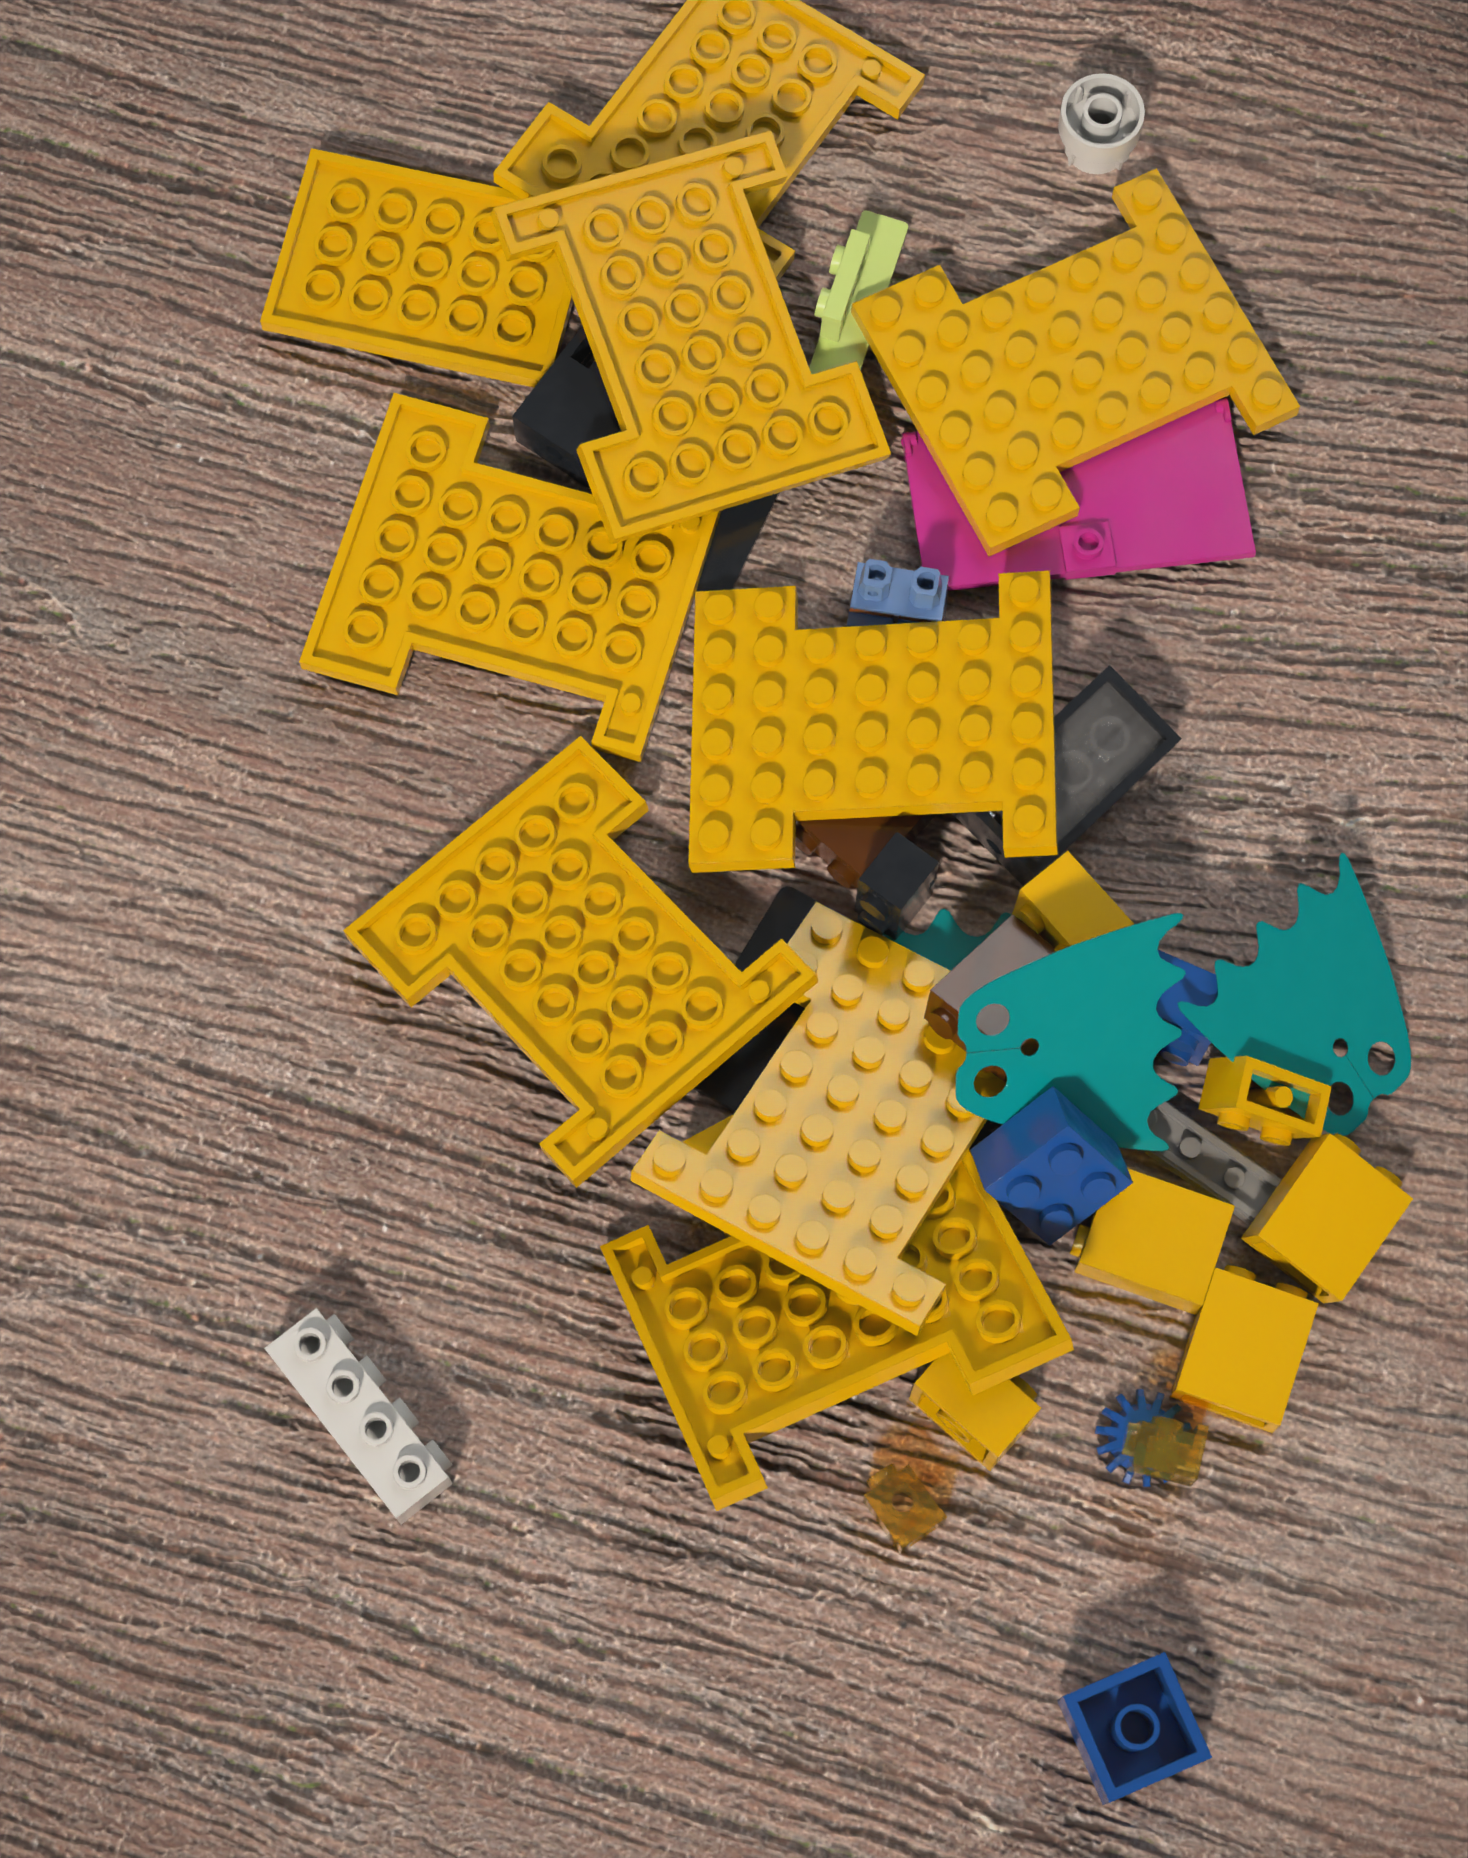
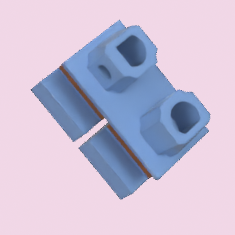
[846,559,949,627]

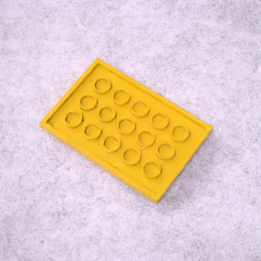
[260,148,573,388]

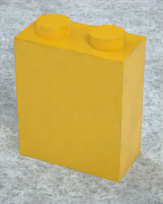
[1241,1133,1413,1304]
[1070,1168,1235,1315]
[1170,1265,1319,1433]

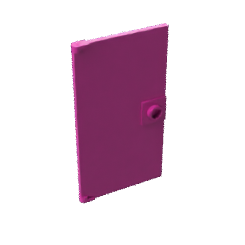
[901,398,1256,591]

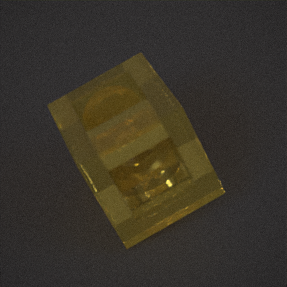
[1121,1416,1209,1487]
[862,1463,947,1554]

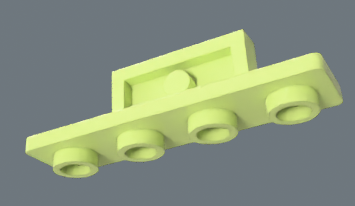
[809,210,908,374]

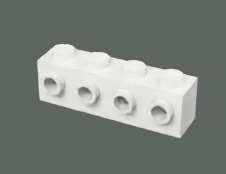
[264,1308,453,1525]

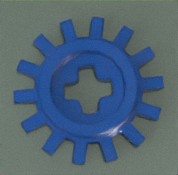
[1095,1389,1192,1487]

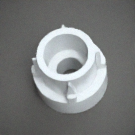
[1058,74,1145,174]

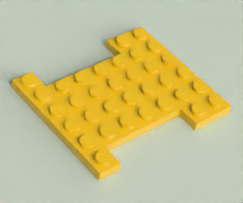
[493,0,925,283]
[490,130,891,544]
[851,168,1300,556]
[299,393,722,762]
[688,570,1058,873]
[343,736,818,1188]
[630,902,1007,1336]
[600,1150,1074,1511]

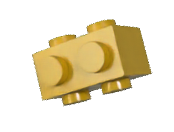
[1198,1056,1332,1146]

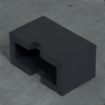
[854,832,939,941]

